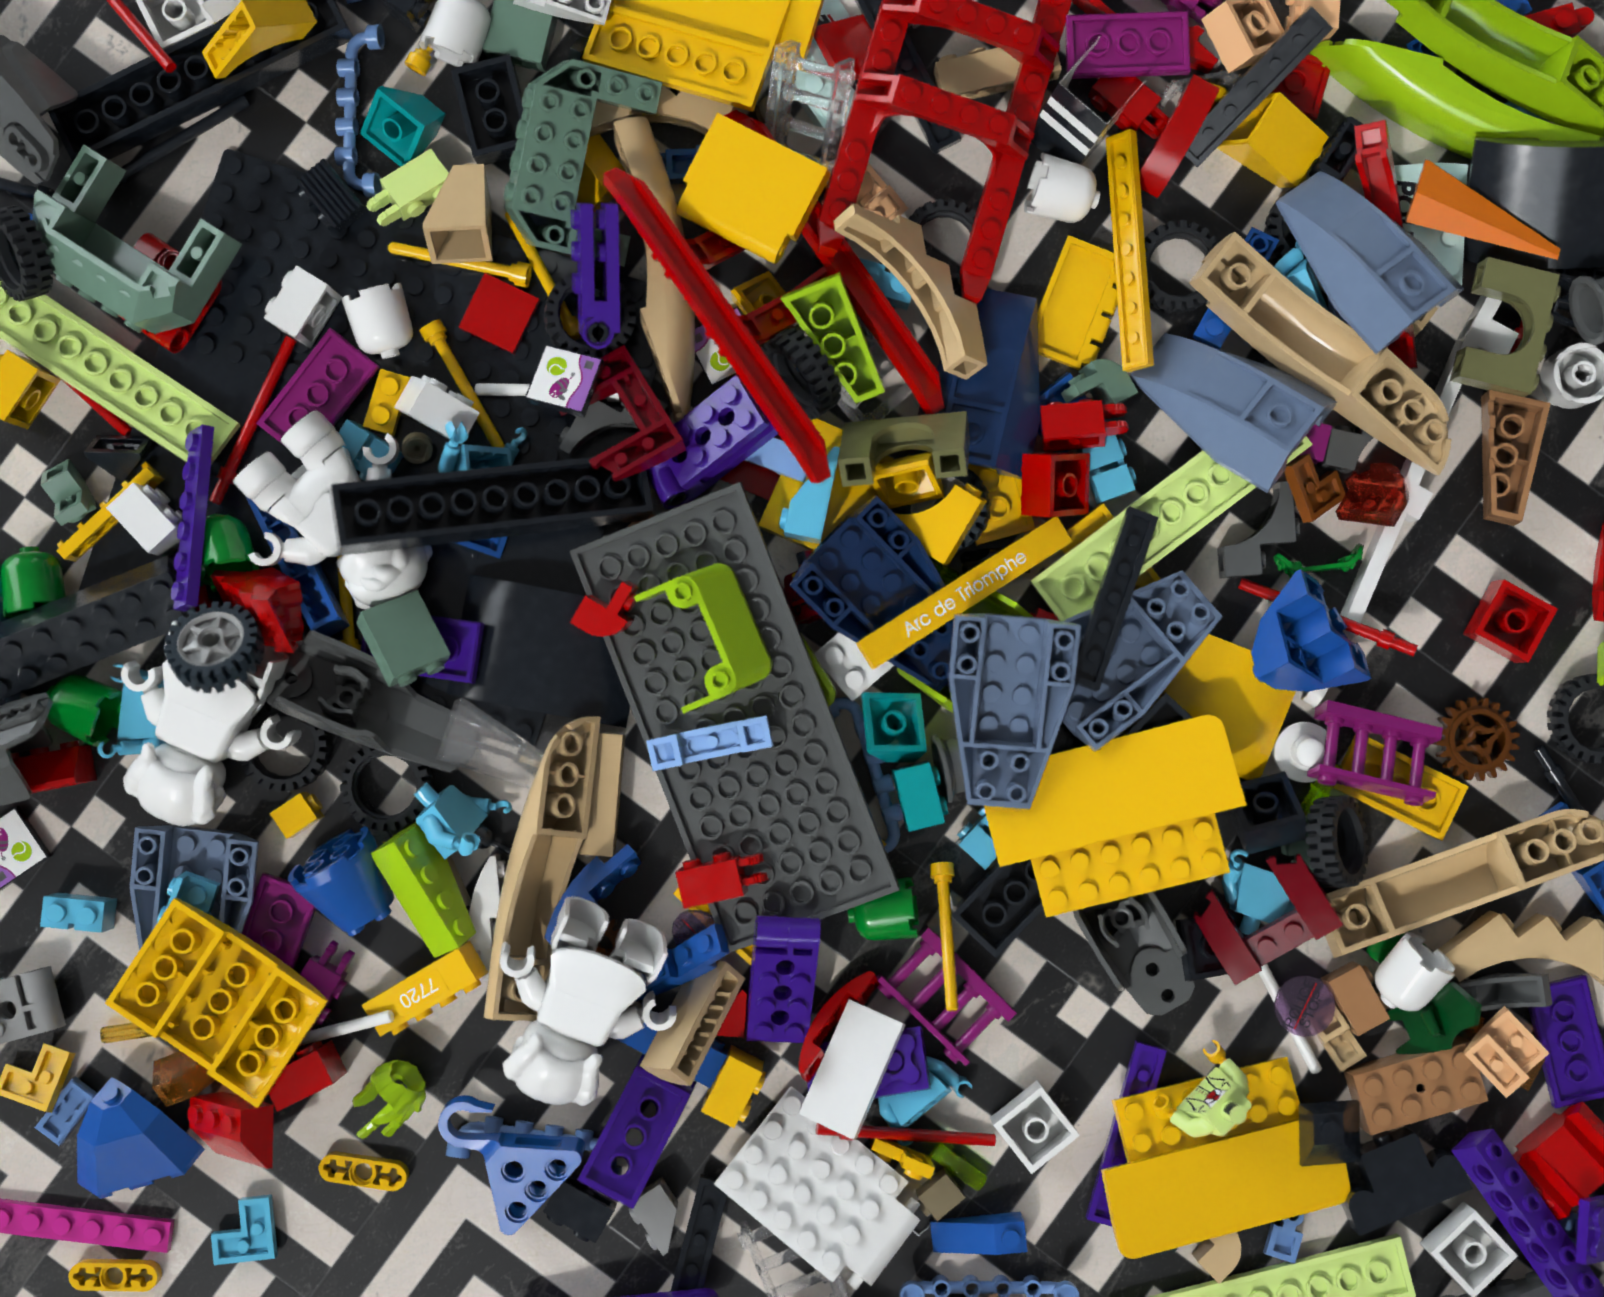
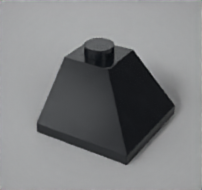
[1299,1100,1360,1166]

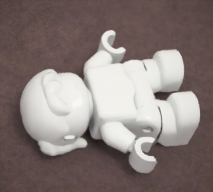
[233,410,433,610]
[121,621,302,826]
[499,896,677,1106]

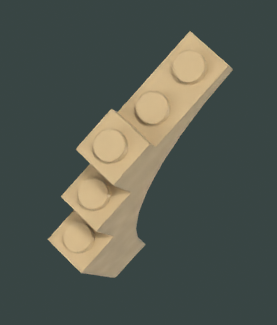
[589,86,739,137]
[833,203,988,380]
[1438,910,1604,987]

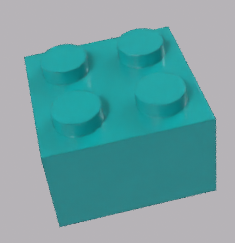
[891,761,949,832]

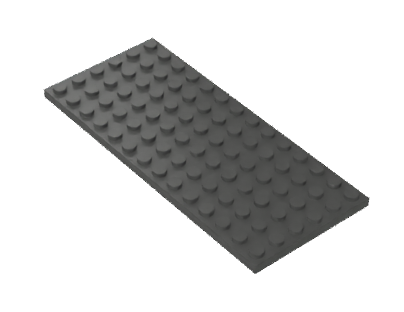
[570,482,900,953]

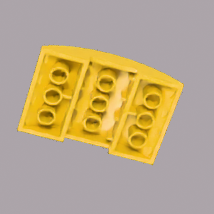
[1123,634,1296,780]
[105,898,328,1108]

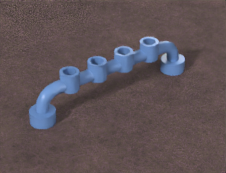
[334,24,385,198]
[829,697,904,853]
[445,1116,622,1175]
[899,1275,1080,1297]

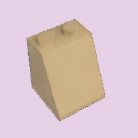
[423,163,493,264]

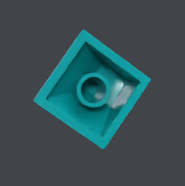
[360,86,446,167]
[861,692,927,763]

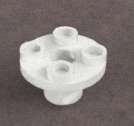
[1273,722,1327,782]

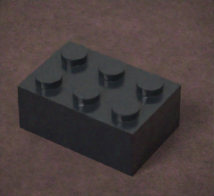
[451,54,523,165]

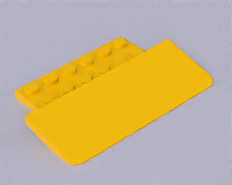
[582,0,824,112]
[984,715,1246,918]
[1101,1057,1351,1259]

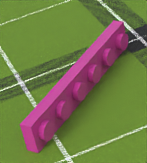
[0,1198,175,1253]

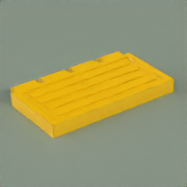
[1038,235,1118,370]

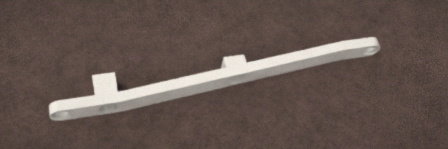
[1301,296,1519,707]

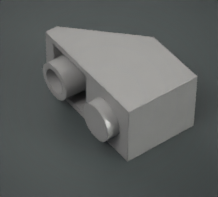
[628,1177,678,1256]

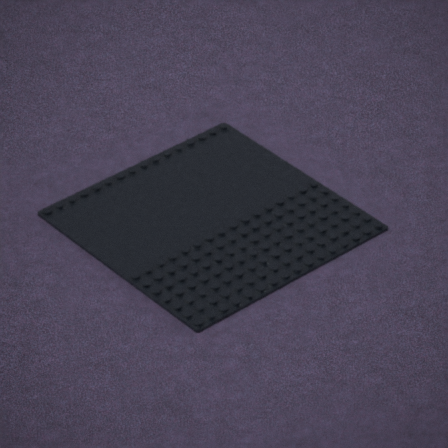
[78,149,657,749]

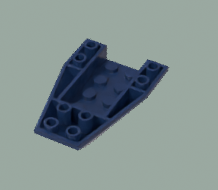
[908,289,1040,479]
[789,495,962,692]

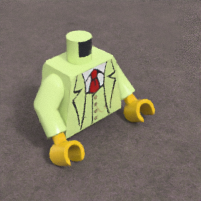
[1151,1040,1252,1137]

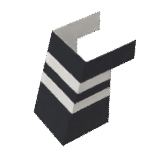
[1031,37,1148,165]

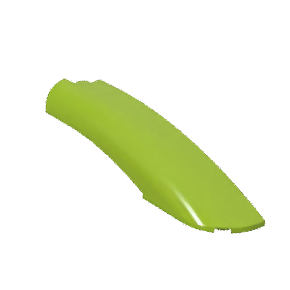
[1385,0,1604,137]
[1309,39,1603,160]

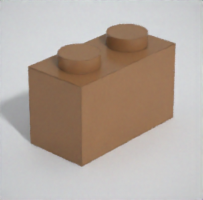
[1321,961,1390,1036]

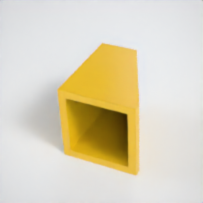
[1217,92,1329,188]

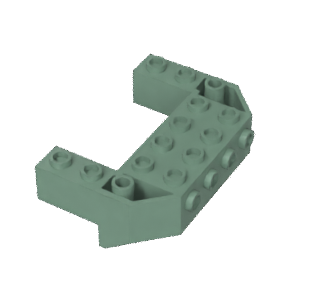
[504,59,662,267]
[32,145,242,334]

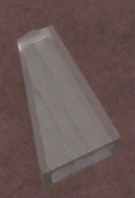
[436,698,544,789]

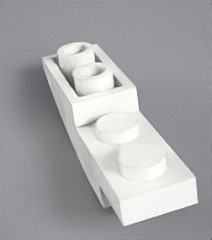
[513,0,611,25]
[468,854,507,981]

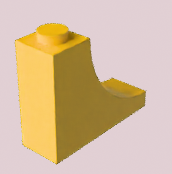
[202,0,317,79]
[893,483,987,565]

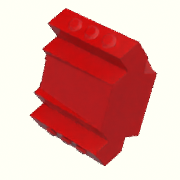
[210,567,304,653]
[1512,1101,1604,1220]

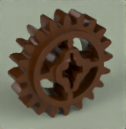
[1433,697,1520,781]

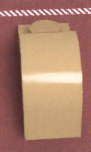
[1191,1232,1241,1284]

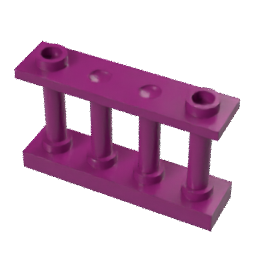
[1307,700,1443,806]
[876,924,1017,1066]

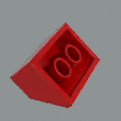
[11,741,97,793]
[187,1091,274,1169]

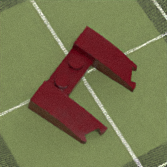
[559,345,686,481]
[1193,854,1344,985]

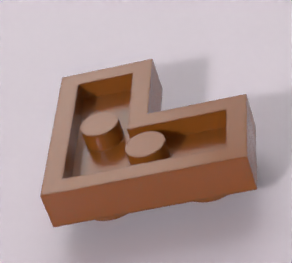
[1284,454,1347,523]

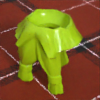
[352,1060,426,1139]

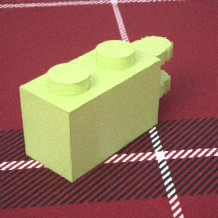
[366,149,449,227]

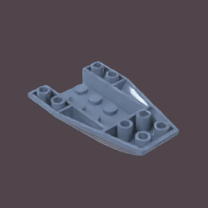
[1275,171,1464,354]
[1130,333,1337,493]
[1062,571,1222,752]
[948,613,1081,809]
[130,825,259,950]

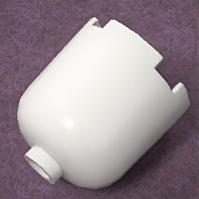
[418,0,491,67]
[1024,152,1100,223]
[341,283,413,359]
[1375,932,1455,1012]

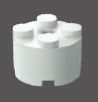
[1540,343,1604,409]

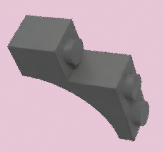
[558,399,670,458]
[1317,425,1374,474]
[1217,481,1300,579]
[1448,973,1553,1011]

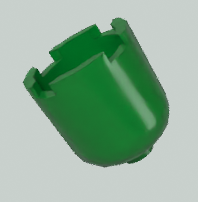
[200,514,259,592]
[1,546,66,619]
[47,674,122,747]
[847,877,919,941]

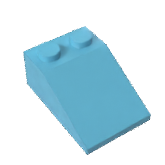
[779,446,840,544]

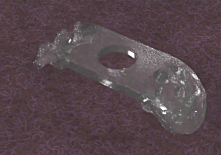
[1158,70,1242,110]

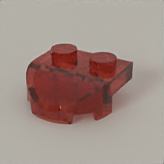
[1335,463,1409,527]

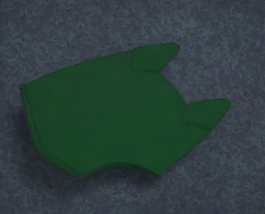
[1387,982,1482,1054]

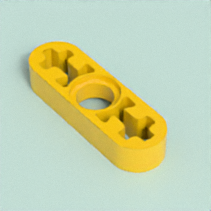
[319,1151,409,1191]
[69,1259,162,1292]

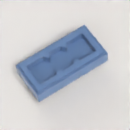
[35,1076,97,1146]

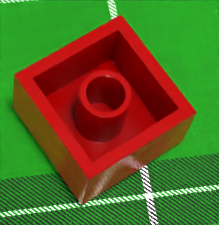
[1021,452,1090,517]
[1463,579,1558,663]
[268,1040,347,1112]

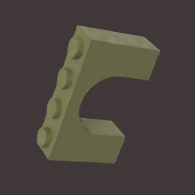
[1450,257,1561,397]
[838,411,970,487]

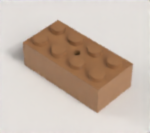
[1343,1035,1488,1135]

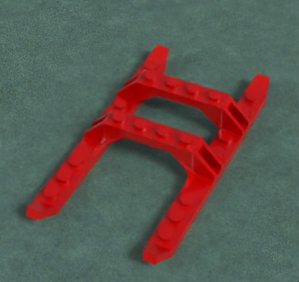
[817,0,1072,304]
[603,110,945,484]

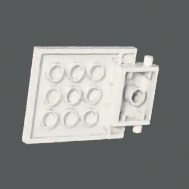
[714,1086,921,1290]

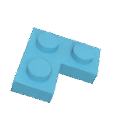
[211,1194,278,1265]

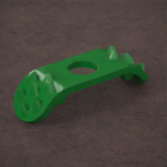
[1273,543,1364,578]

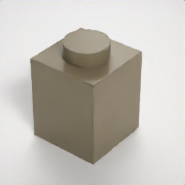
[916,1167,966,1221]

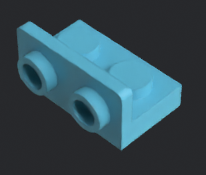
[157,871,221,923]

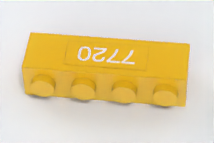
[362,941,488,1037]

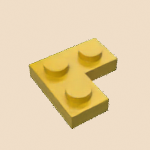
[363,369,411,436]
[0,1043,76,1113]
[869,1138,935,1180]

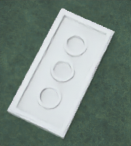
[799,999,905,1140]

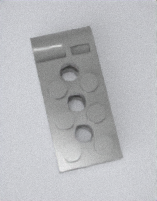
[0,966,66,1044]

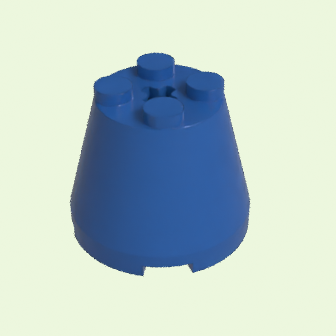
[288,826,395,936]

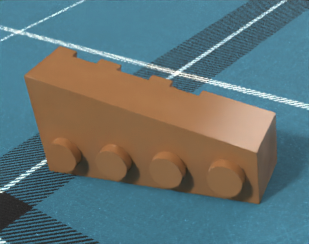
[1481,390,1551,526]

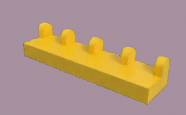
[56,461,164,562]

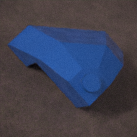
[1251,569,1371,692]
[77,1077,205,1199]

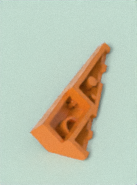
[1405,159,1561,260]

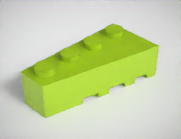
[781,272,885,404]
[371,822,476,958]

